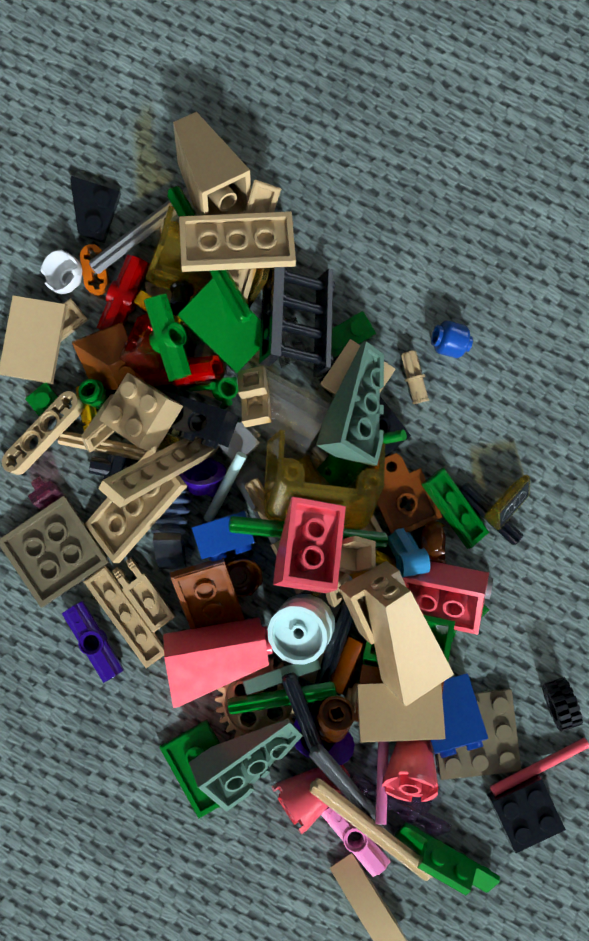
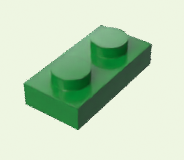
[331,311,376,360]

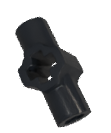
[89,454,133,480]

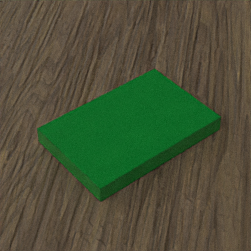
[177,277,261,373]
[159,719,221,819]

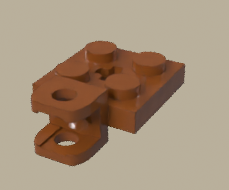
[371,453,442,534]

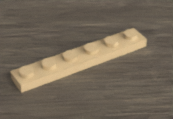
[98,437,219,508]

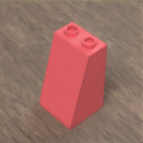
[163,617,273,708]

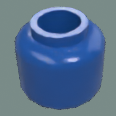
[431,320,473,358]

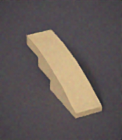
[330,853,408,941]

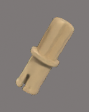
[401,350,429,405]
[245,478,280,521]

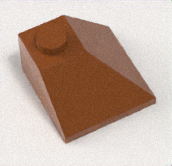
[72,322,144,390]

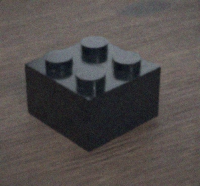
[486,775,566,853]

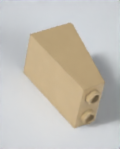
[173,112,251,216]
[364,573,454,706]

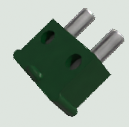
[311,446,368,493]

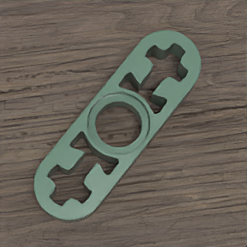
[243,658,321,695]

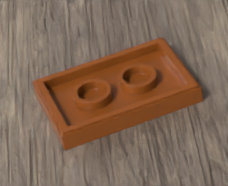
[170,557,245,629]

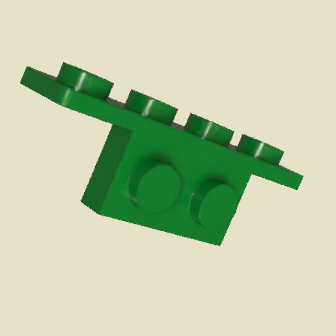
[395,823,500,896]

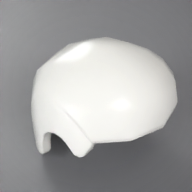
[40,250,83,294]

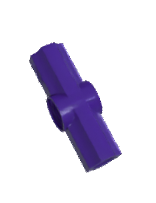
[61,601,125,683]

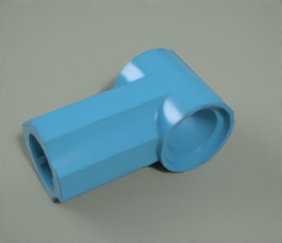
[388,528,430,577]

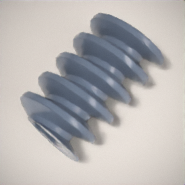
[151,491,192,544]

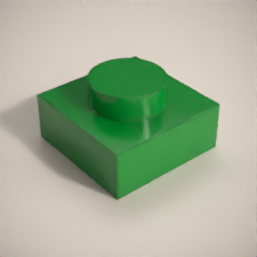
[25,383,58,417]

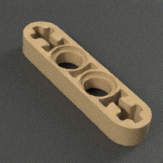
[2,391,84,475]

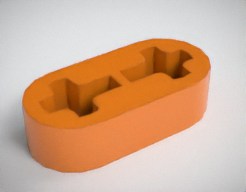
[80,244,110,296]

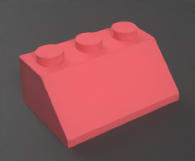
[402,561,489,635]

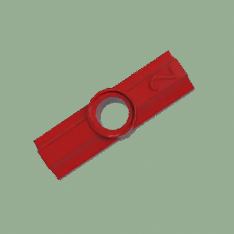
[96,254,150,330]
[143,355,223,387]

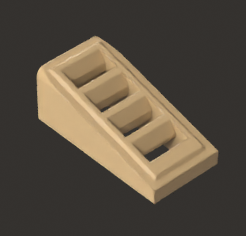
[81,394,115,452]

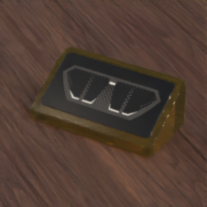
[484,475,530,530]

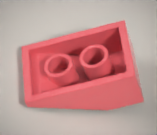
[273,497,346,593]

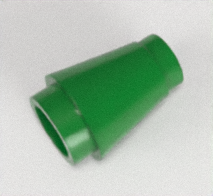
[78,379,110,409]

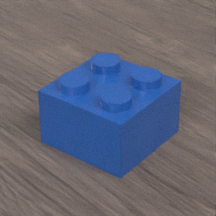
[192,511,257,562]

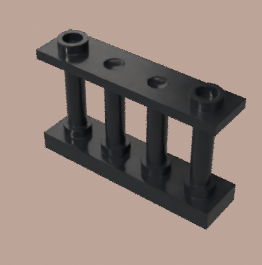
[259,267,335,378]

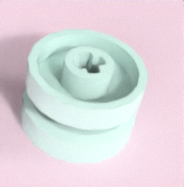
[267,594,335,665]

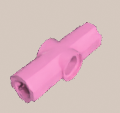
[321,807,391,877]

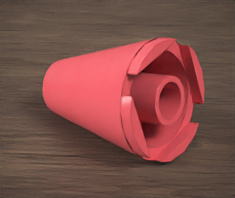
[382,740,439,802]
[272,764,350,834]

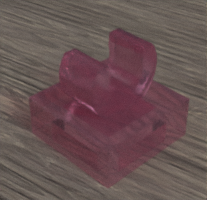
[28,476,65,510]

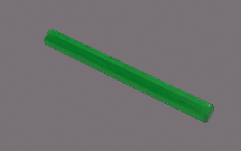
[167,186,252,323]
[228,516,388,549]

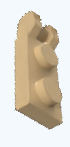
[112,557,176,633]

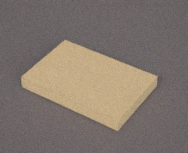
[0,295,67,384]
[357,683,446,743]

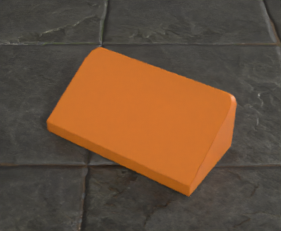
[332,637,366,695]

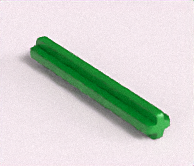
[227,682,336,714]

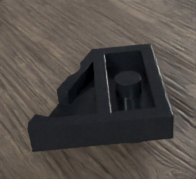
[70,176,121,243]

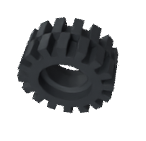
[542,677,583,732]

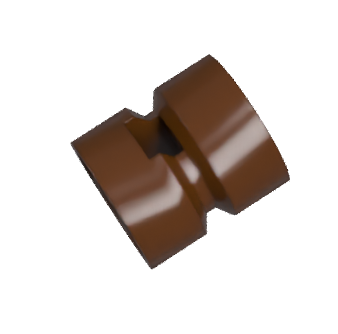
[315,696,355,743]

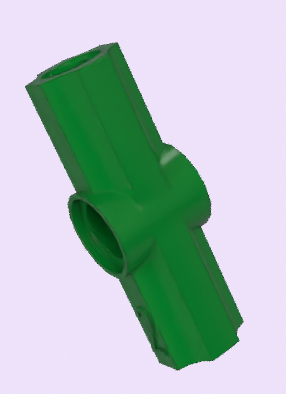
[144,294,192,382]

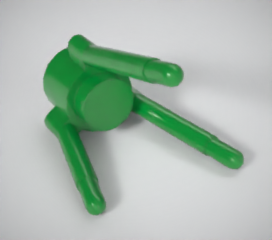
[188,377,238,410]

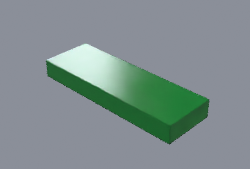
[421,468,489,549]

